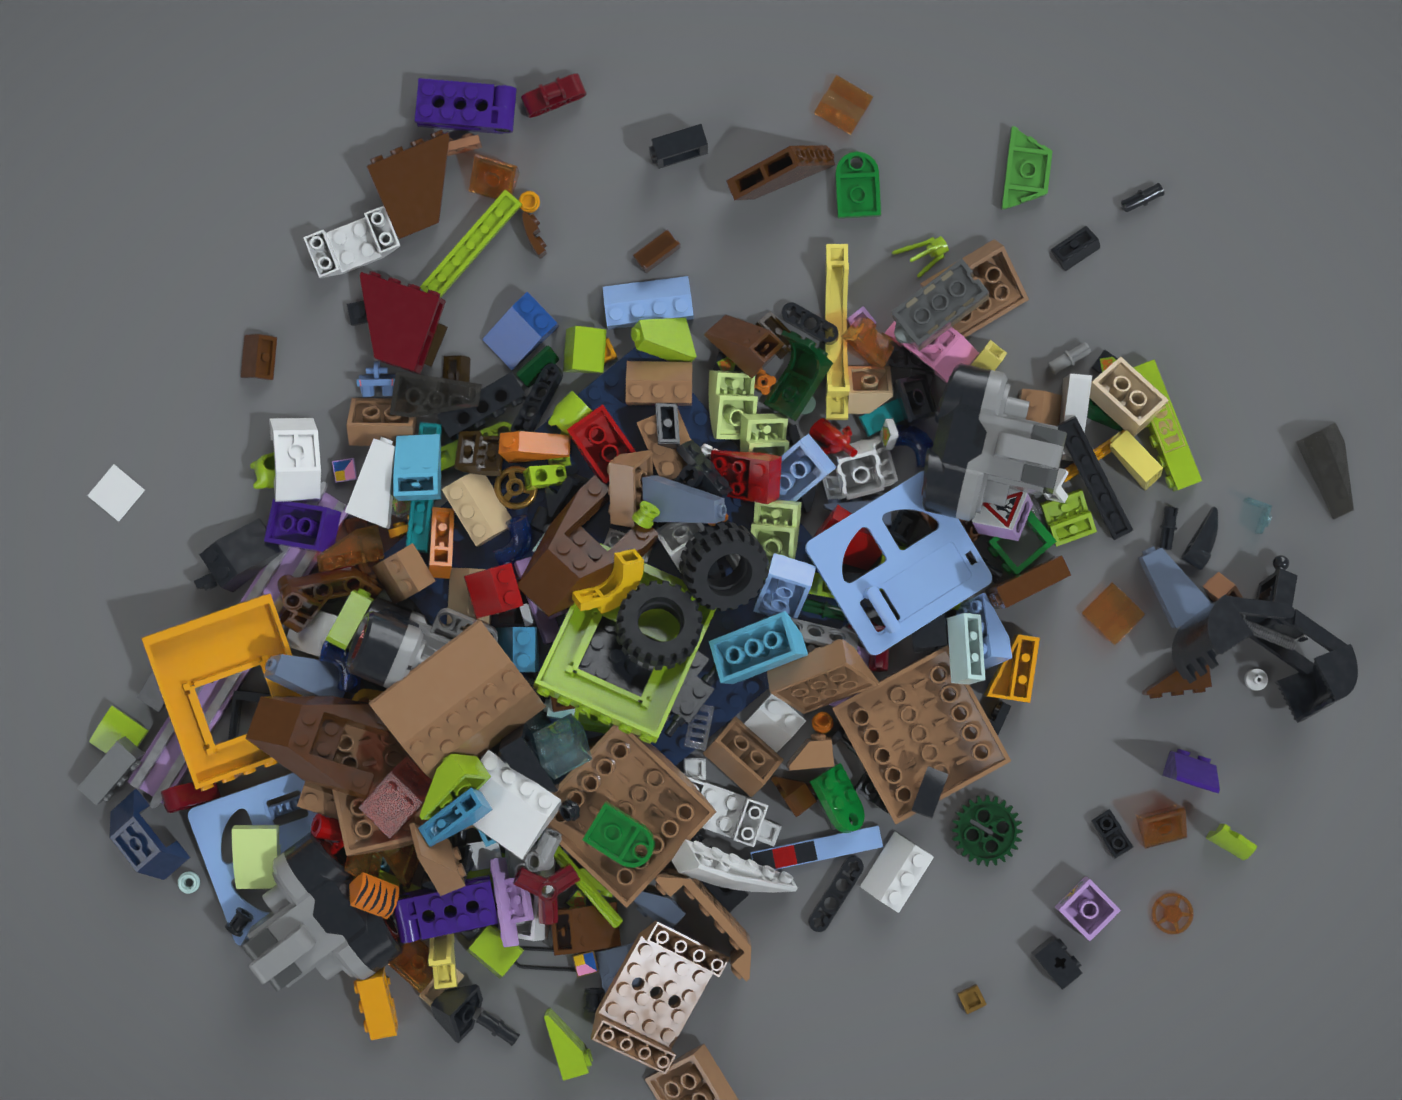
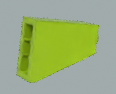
[631,318,697,362]
[325,588,374,650]

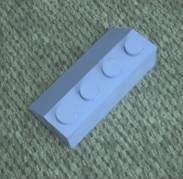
[603,276,694,330]

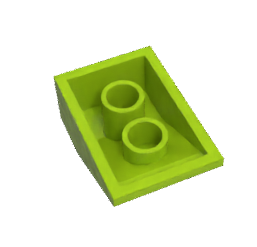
[419,754,491,820]
[544,1008,593,1081]

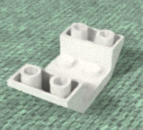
[303,206,401,278]
[269,418,321,502]
[688,777,768,847]

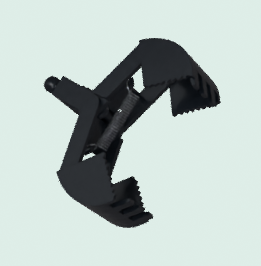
[1172,555,1358,723]

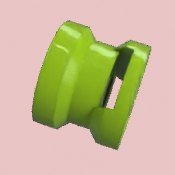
[632,501,660,529]

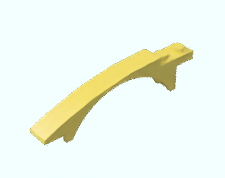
[825,244,850,420]
[424,869,458,989]

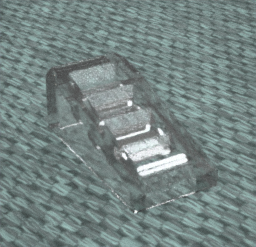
[684,705,714,751]

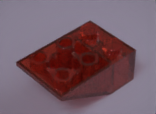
[358,756,432,839]

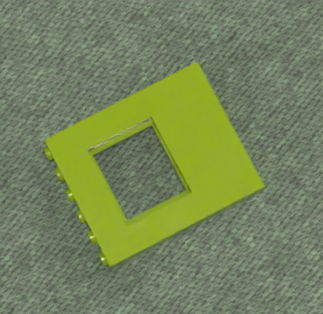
[533,543,716,743]

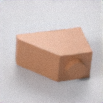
[1203,572,1243,602]

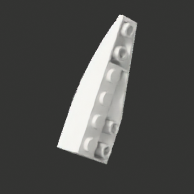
[672,839,798,893]

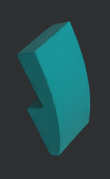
[858,399,905,437]

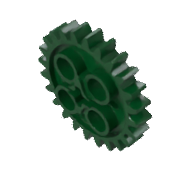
[951,795,1023,867]

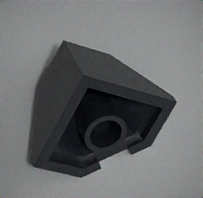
[431,984,483,1043]

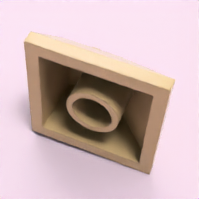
[848,366,893,414]

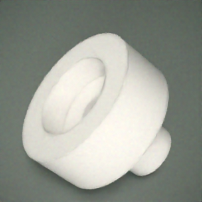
[1244,669,1268,691]

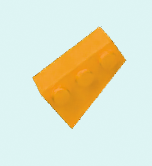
[983,634,1040,703]
[354,966,398,1040]

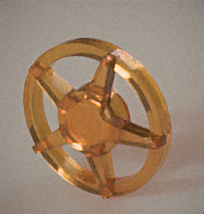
[1152,893,1193,934]

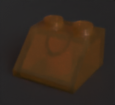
[841,317,894,368]

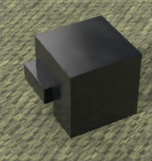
[912,609,953,653]

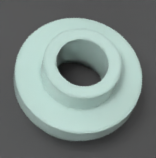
[178,871,200,894]

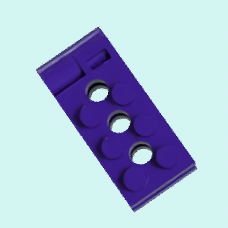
[415,78,517,134]
[394,875,499,943]

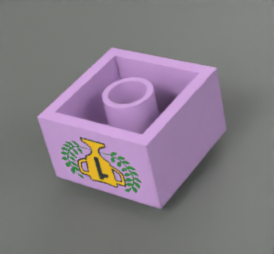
[1055,876,1121,941]

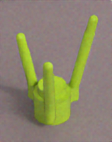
[892,236,949,278]

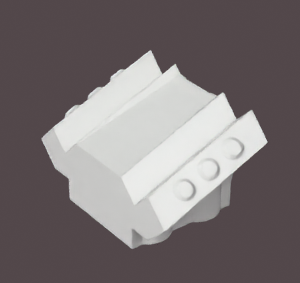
[823,435,898,500]

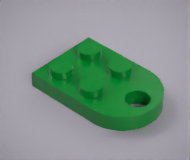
[835,152,881,219]
[810,763,865,833]
[582,801,655,868]

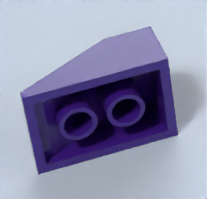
[264,499,342,555]
[1162,749,1220,794]

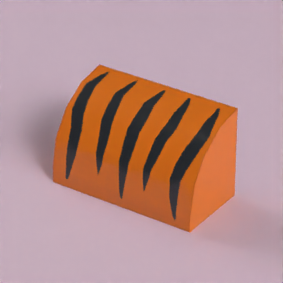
[349,872,399,919]

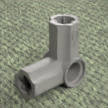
[523,828,562,872]

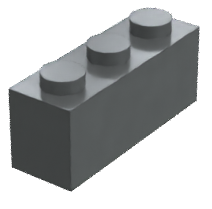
[77,736,145,805]

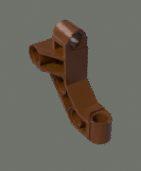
[277,567,384,633]

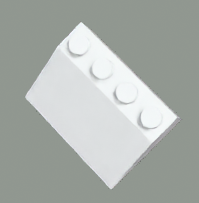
[473,750,562,860]

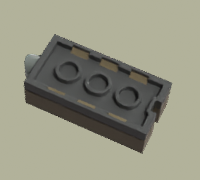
[891,258,989,351]

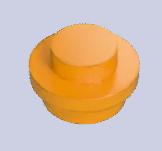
[518,191,540,213]

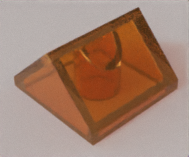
[469,154,520,200]
[1136,805,1187,849]
[388,939,434,993]

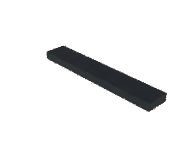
[1056,416,1134,540]

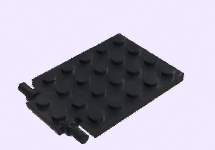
[578,617,718,738]

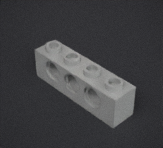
[773,614,859,653]

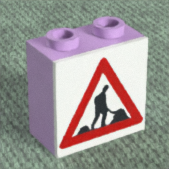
[972,489,1033,541]

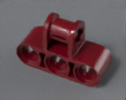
[521,73,587,118]
[161,782,221,813]

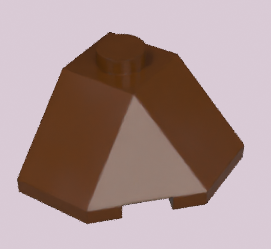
[771,775,817,817]

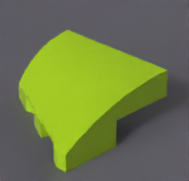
[1206,824,1257,860]

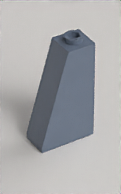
[642,475,727,523]
[1138,546,1212,628]
[264,654,351,698]

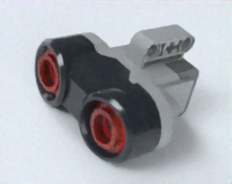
[921,363,1067,521]
[346,597,498,688]
[241,832,404,992]

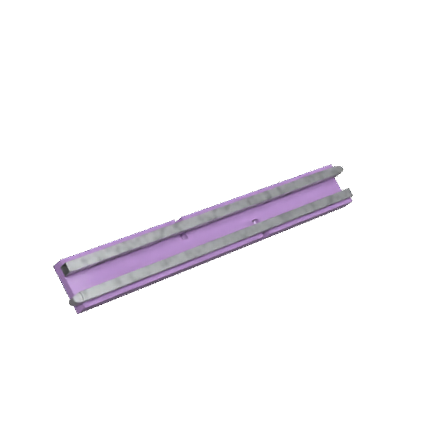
[128,482,349,808]

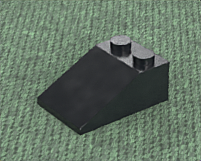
[199,518,283,592]
[498,723,561,793]

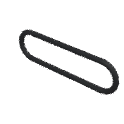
[514,947,582,972]

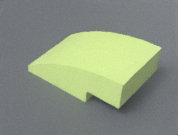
[708,370,758,439]
[740,413,789,456]
[751,500,802,569]
[232,825,281,889]

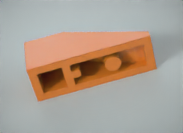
[498,431,571,463]
[428,507,454,579]

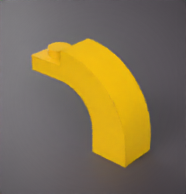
[572,549,644,614]

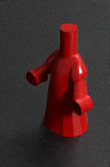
[809,418,857,457]
[311,813,344,854]

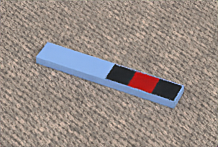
[750,825,883,870]

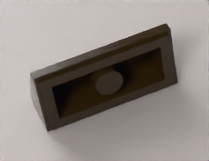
[755,311,791,359]
[442,355,471,400]

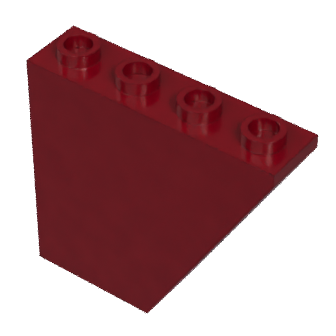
[360,271,446,375]

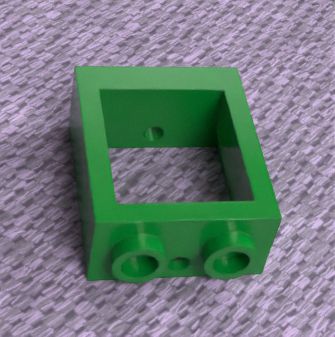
[986,511,1057,575]

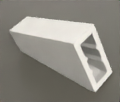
[1059,374,1092,461]
[345,437,395,529]

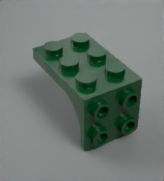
[763,330,833,421]

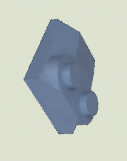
[595,942,642,994]

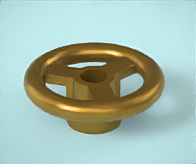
[494,466,538,510]

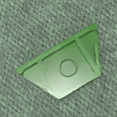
[1001,126,1053,210]

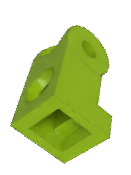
[523,464,567,491]

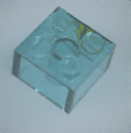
[533,713,592,779]

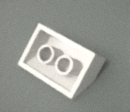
[860,831,934,913]

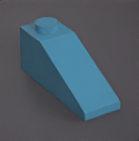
[418,788,493,847]

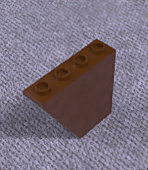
[367,130,450,239]
[726,145,835,201]
[985,555,1071,609]

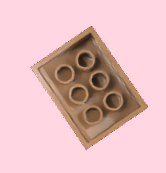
[920,239,1029,338]
[767,639,879,714]
[645,1044,738,1100]

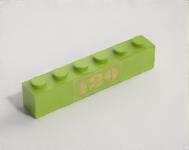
[1133,360,1202,492]

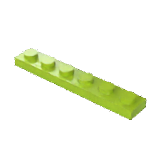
[420,189,523,297]

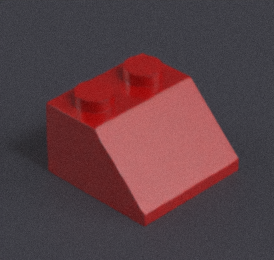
[464,563,524,619]

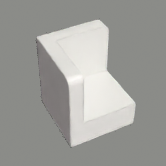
[1043,468,1068,503]

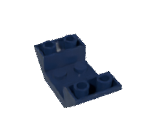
[110,788,190,880]

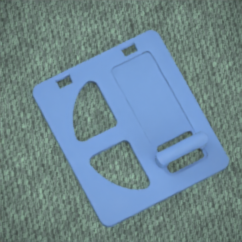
[805,471,992,655]
[188,772,339,946]

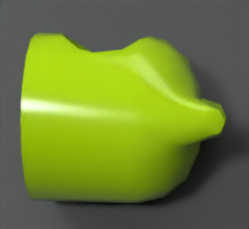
[548,391,592,435]
[250,452,276,489]

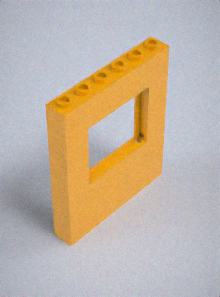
[141,593,302,791]

